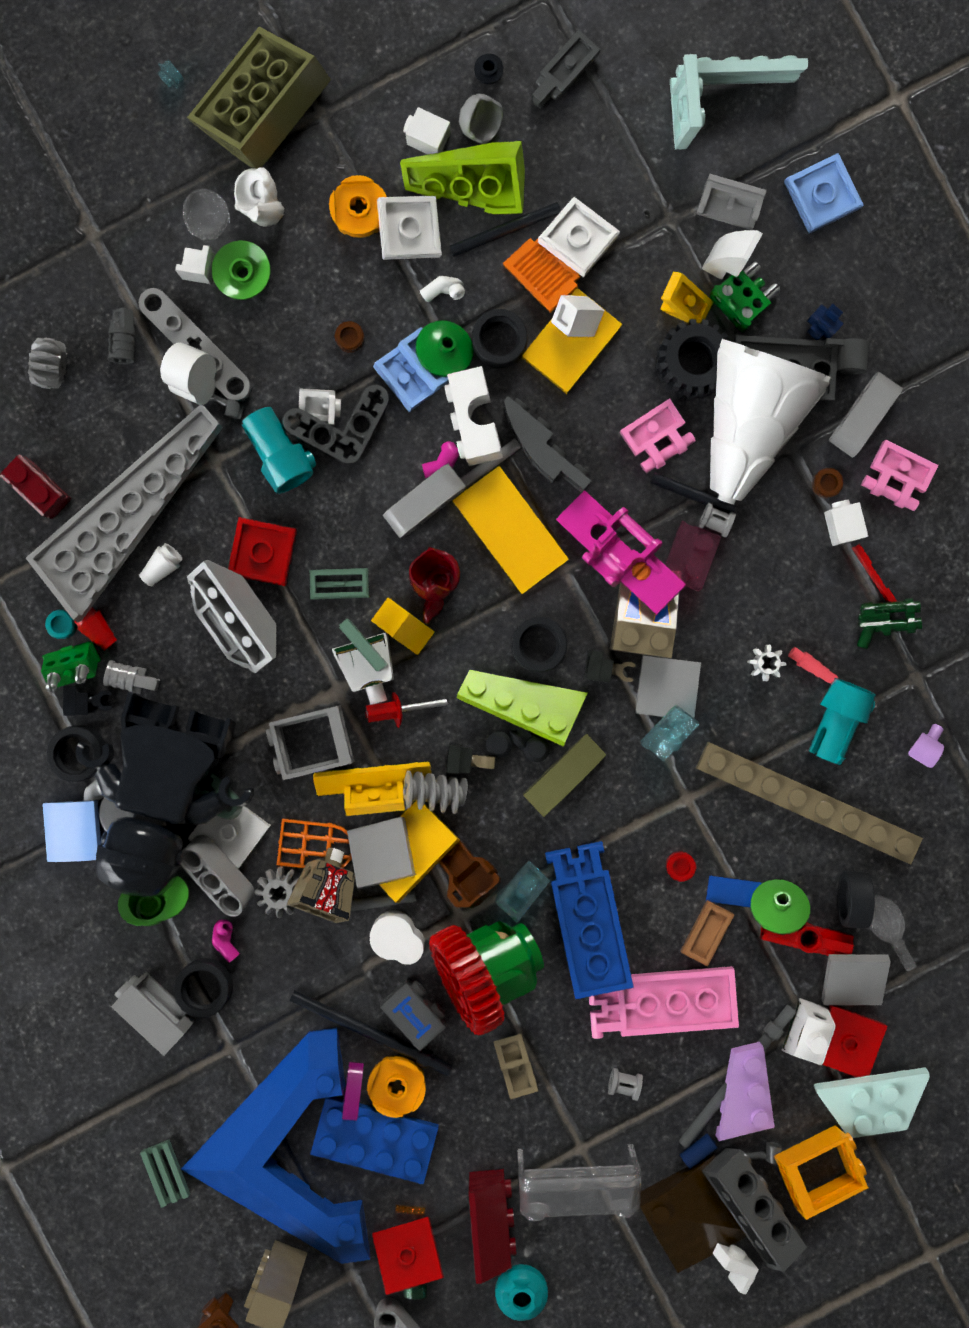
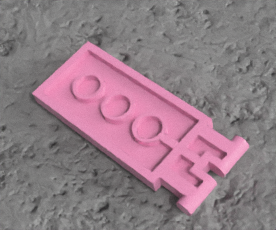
[589,966,739,1039]

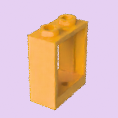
[774,1125,868,1220]

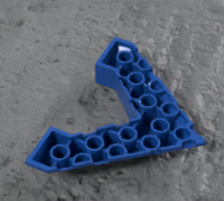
[181,1027,371,1264]

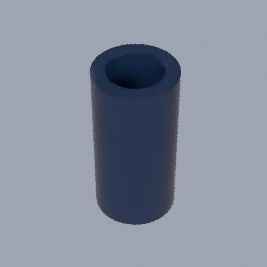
[680,1133,718,1169]

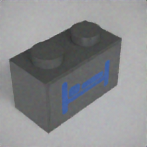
[380,977,447,1051]

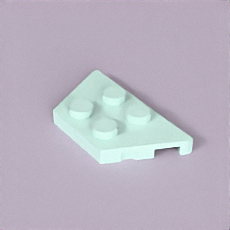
[814,1067,930,1138]

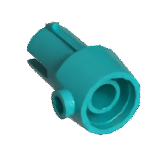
[241,407,316,494]
[808,678,876,765]

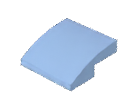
[373,327,449,412]
[43,800,101,862]

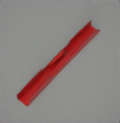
[852,544,898,613]

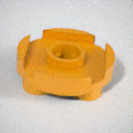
[329,175,386,238]
[367,1056,426,1118]

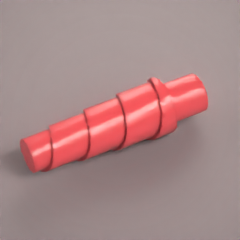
[788,647,839,684]

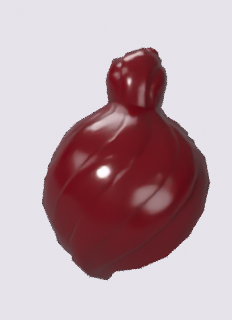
[409,547,460,624]

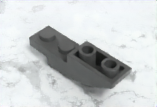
[504,396,592,493]

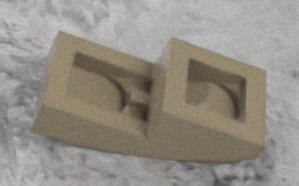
[494,1033,539,1100]

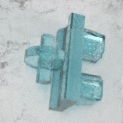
[641,705,699,761]

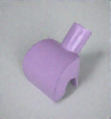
[908,724,944,768]

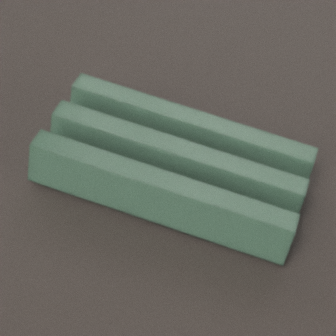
[309,568,370,600]
[339,619,388,671]
[140,1139,190,1208]

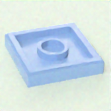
[784,153,864,234]

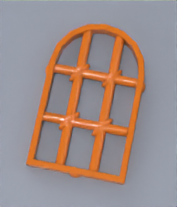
[277,818,352,868]

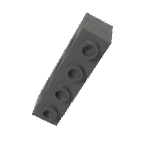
[702,1148,807,1272]

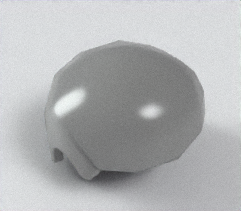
[458,94,503,144]

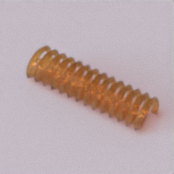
[396,1204,426,1216]

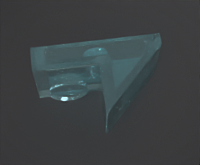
[495,861,550,923]

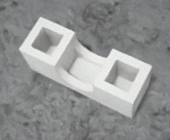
[444,366,503,466]

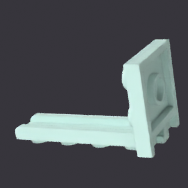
[670,54,808,150]

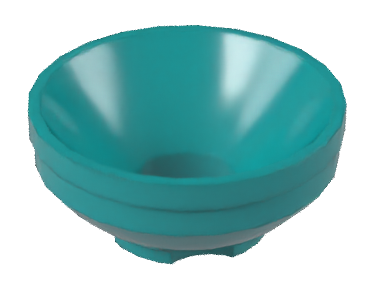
[495,1264,548,1321]

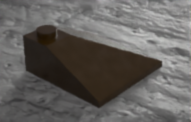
[637,1153,747,1273]

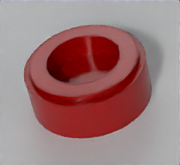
[666,851,696,882]

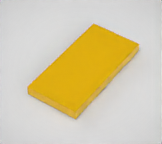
[452,466,569,594]

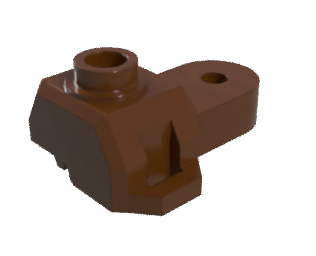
[439,839,501,908]

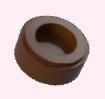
[335,321,365,353]
[812,468,843,498]

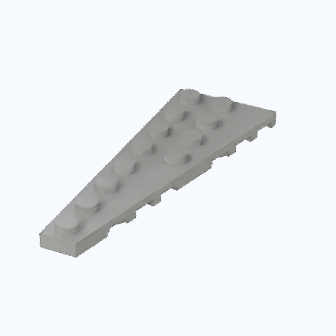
[26,405,223,623]

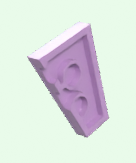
[715,1042,775,1141]

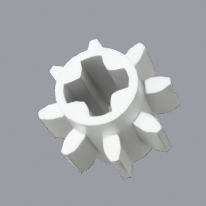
[747,645,786,681]

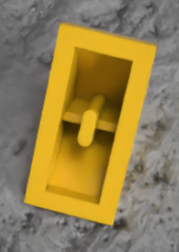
[371,597,435,655]

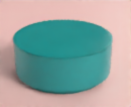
[45,610,77,639]

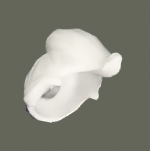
[234,167,284,227]

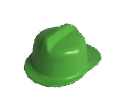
[118,876,189,926]

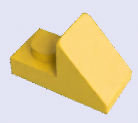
[661,272,713,323]

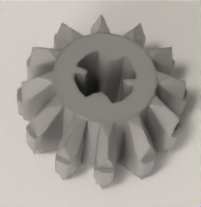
[28,337,67,389]
[254,866,299,918]

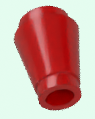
[74,607,117,651]

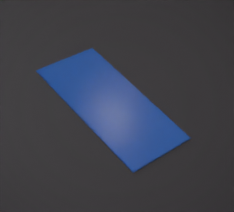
[706,876,762,907]

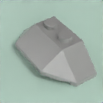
[187,559,276,673]

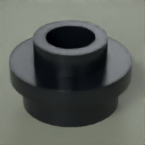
[474,54,504,85]

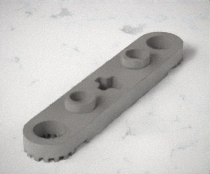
[138,288,252,402]

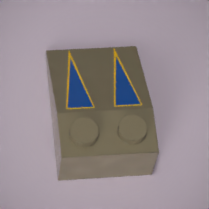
[610,571,681,658]

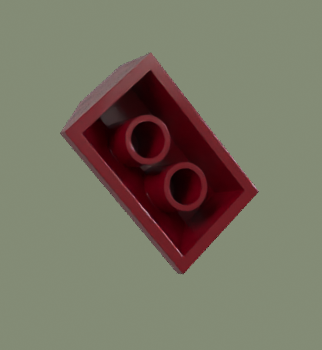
[469,1169,517,1284]

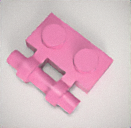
[619,398,696,473]
[861,440,939,511]

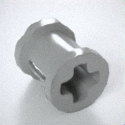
[698,502,736,538]
[608,1068,643,1101]

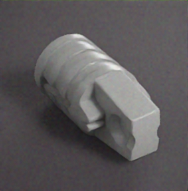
[103,660,160,694]

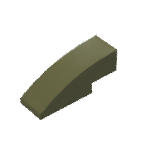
[523,733,606,817]

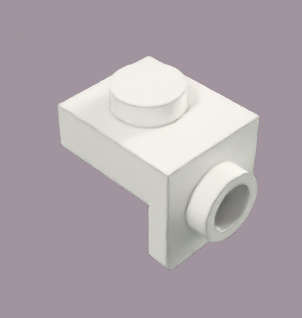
[299,389,341,424]
[713,1243,759,1294]

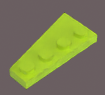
[457,670,588,747]

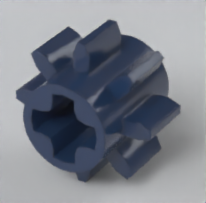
[807,304,844,340]

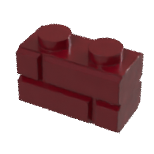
[0,454,72,519]

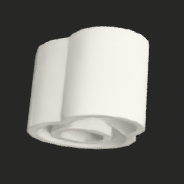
[160,343,216,405]
[370,910,425,965]

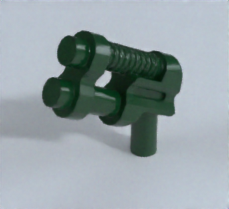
[857,598,922,649]

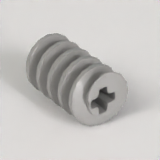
[403,770,468,814]

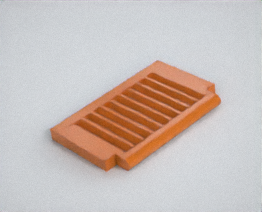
[503,238,581,313]

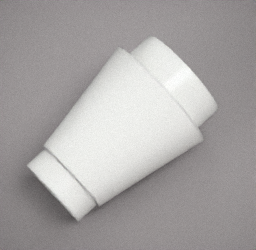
[139,543,182,587]

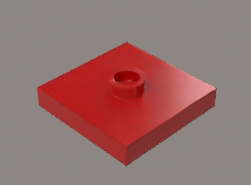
[228,517,297,587]
[822,1005,888,1077]
[372,1217,444,1295]

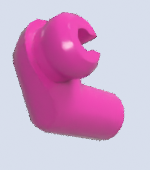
[422,441,459,478]
[212,919,240,963]

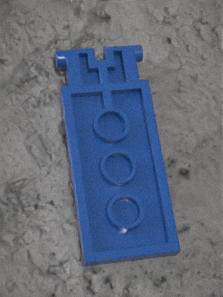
[545,841,634,1000]

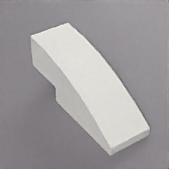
[702,230,763,280]

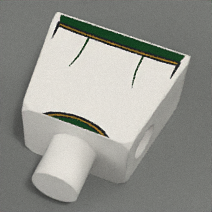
[332,632,394,705]
[782,998,835,1065]

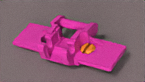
[556,490,686,615]

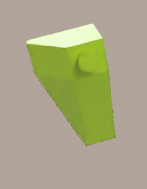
[400,141,525,214]

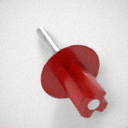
[365,692,448,728]

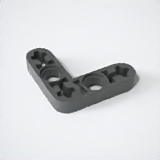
[282,385,389,464]

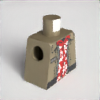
[287,848,355,923]

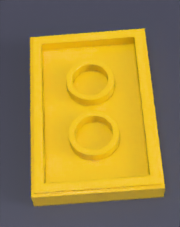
[522,288,623,394]
[379,801,460,903]

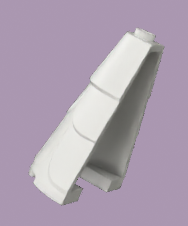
[710,339,832,505]

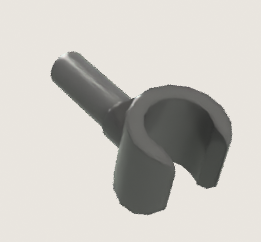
[210,393,243,420]
[746,1142,782,1164]

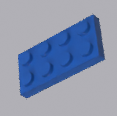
[310,1097,439,1184]

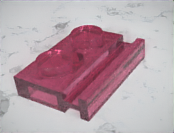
[665,521,722,592]

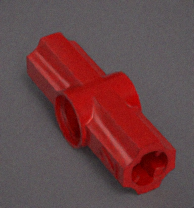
[760,922,854,956]

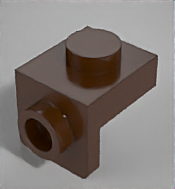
[197,1292,239,1328]

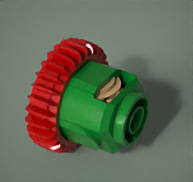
[429,921,544,1036]

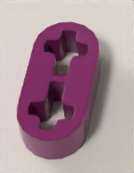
[342,1062,364,1121]

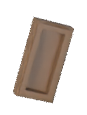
[681,900,734,967]

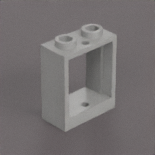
[266,705,355,780]
[111,972,196,1056]

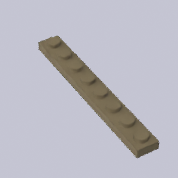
[696,742,923,865]

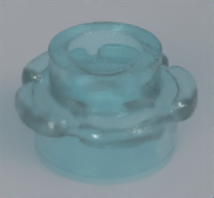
[157,59,184,88]

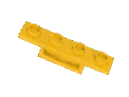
[313,762,432,816]

